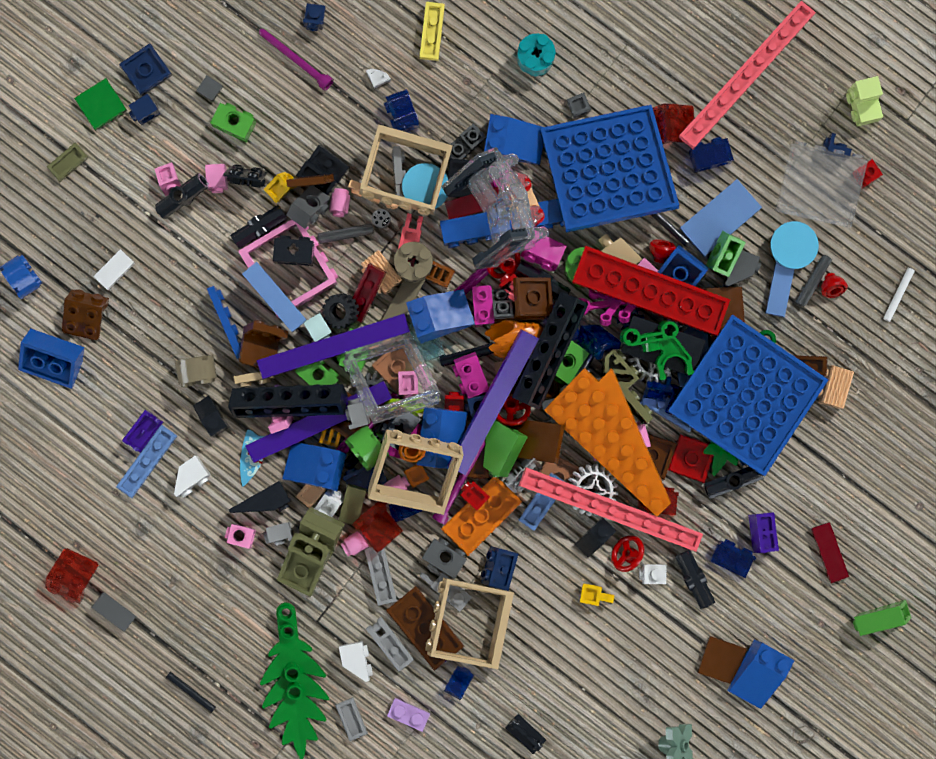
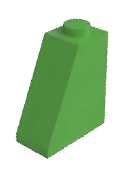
[483,420,527,478]
[853,599,912,636]

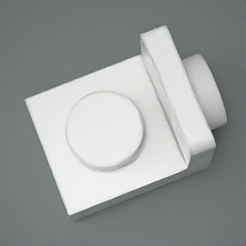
[314,490,344,517]
[639,564,666,584]

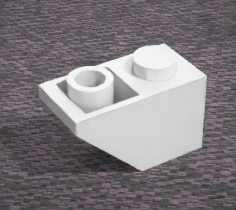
[174,456,211,498]
[339,641,373,682]

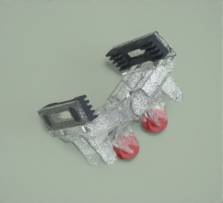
[442,147,549,269]

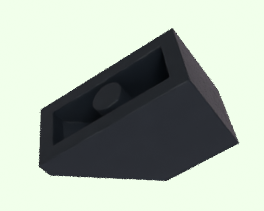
[193,395,230,438]
[574,517,617,558]

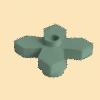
[658,724,693,759]

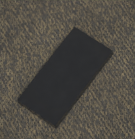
[621,316,706,376]

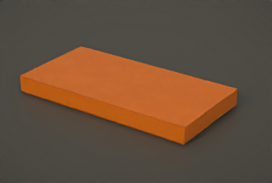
[441,477,522,556]

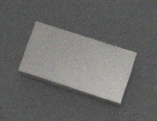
[335,697,368,741]

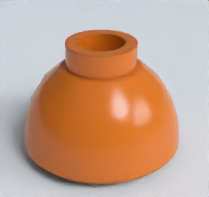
[399,445,426,462]

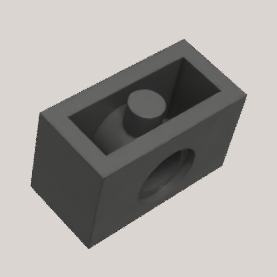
[286,185,330,229]
[422,537,467,579]

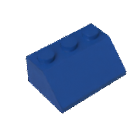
[18,328,85,389]
[417,407,467,469]

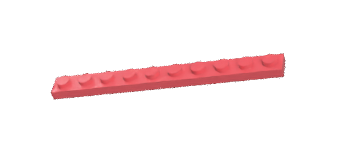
[679,1,816,150]
[519,467,703,552]

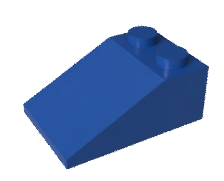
[484,114,543,165]
[658,245,709,286]
[406,289,475,344]
[282,443,346,492]
[727,639,795,709]

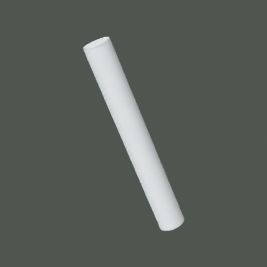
[883,268,915,322]

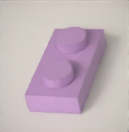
[387,698,430,732]

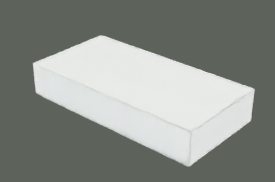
[94,249,135,290]

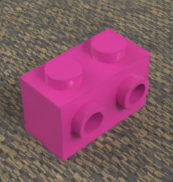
[520,230,567,272]
[452,352,489,399]

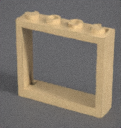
[359,124,453,216]
[368,429,464,515]
[425,577,514,669]

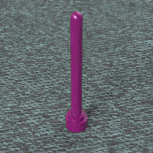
[259,29,334,91]
[432,441,485,525]

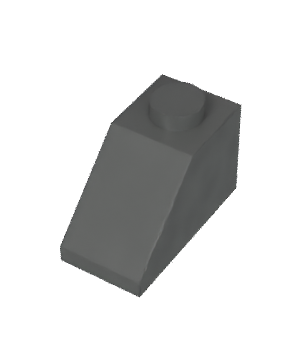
[723,250,761,287]

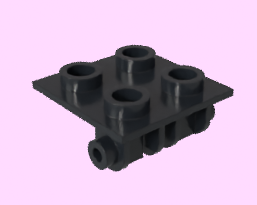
[223,164,268,188]

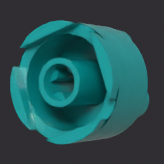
[517,33,556,76]

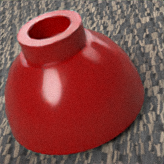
[649,239,676,263]
[821,273,848,298]

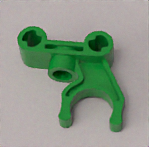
[620,321,694,380]

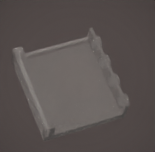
[775,141,868,228]

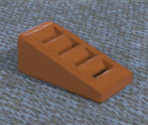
[417,261,455,289]

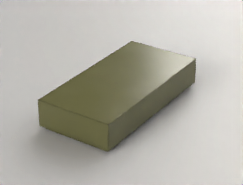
[46,142,89,182]
[339,484,367,526]

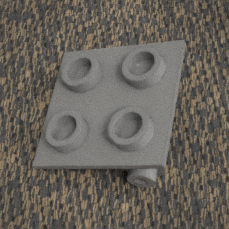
[505,458,542,494]

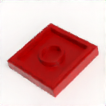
[668,434,714,483]

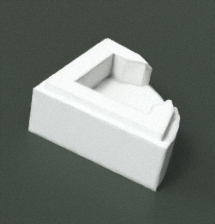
[366,69,391,89]

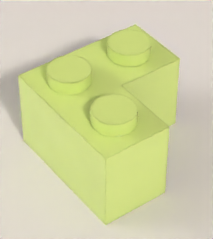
[846,76,883,127]

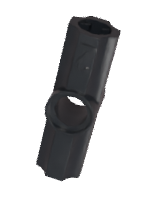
[155,173,209,219]
[230,205,287,249]
[514,261,571,300]
[703,466,764,499]
[675,550,716,609]

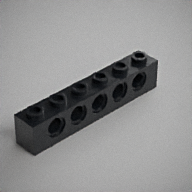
[512,292,588,410]
[228,384,348,418]

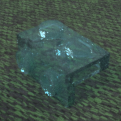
[409,323,445,362]

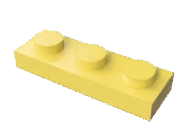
[420,2,445,61]

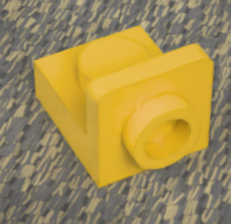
[263,172,296,203]

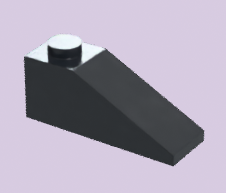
[229,481,292,513]

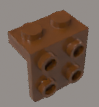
[62,289,109,340]
[239,320,288,368]

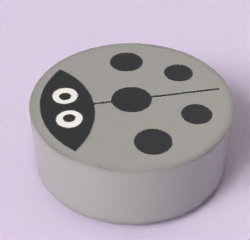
[372,209,391,229]

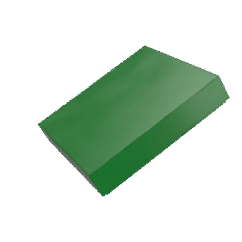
[74,78,127,131]

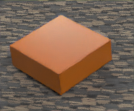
[403,464,430,488]

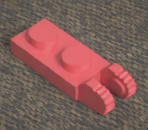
[398,213,424,267]

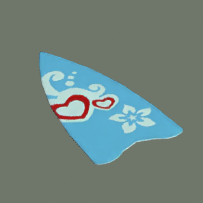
[240,430,264,487]

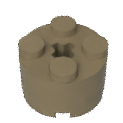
[394,242,433,283]
[175,354,217,387]

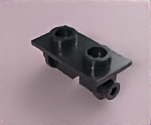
[505,713,546,754]

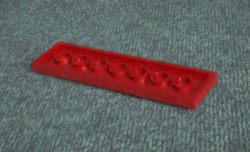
[572,246,730,336]

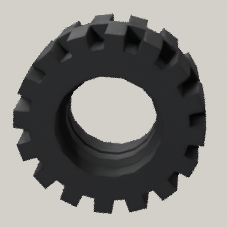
[322,293,359,329]

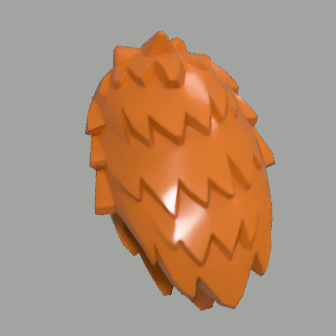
[485,320,544,358]

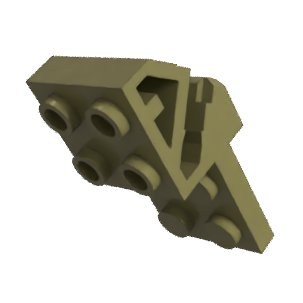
[601,349,653,424]
[277,507,345,597]

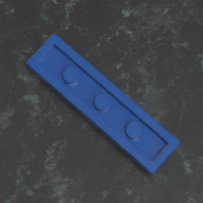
[207,286,241,360]

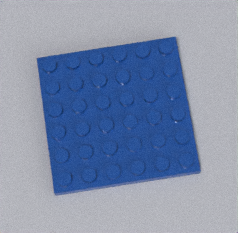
[541,104,680,233]
[668,315,829,476]

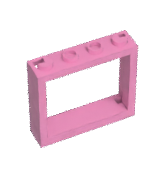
[238,220,338,318]

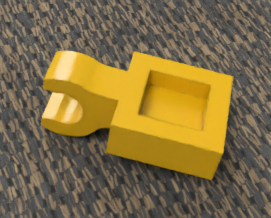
[580,583,615,606]

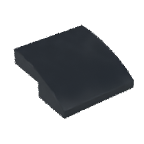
[296,144,350,196]

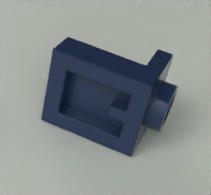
[303,3,326,31]
[823,133,852,160]

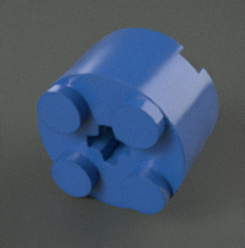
[0,255,42,299]

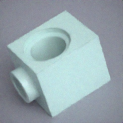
[304,313,333,342]

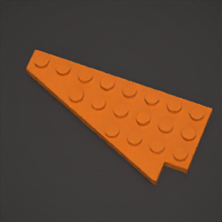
[544,368,671,517]

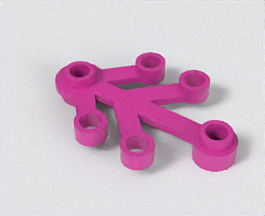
[578,289,636,326]

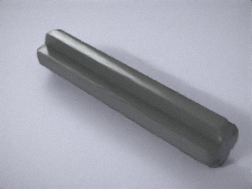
[318,223,374,244]
[796,255,832,307]

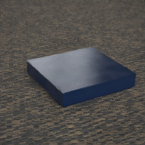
[119,43,172,96]

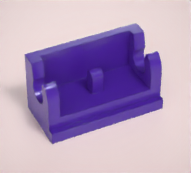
[122,410,164,453]
[748,512,779,553]

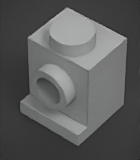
[345,398,370,429]
[264,522,294,546]

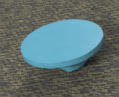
[402,163,449,209]
[770,221,819,269]

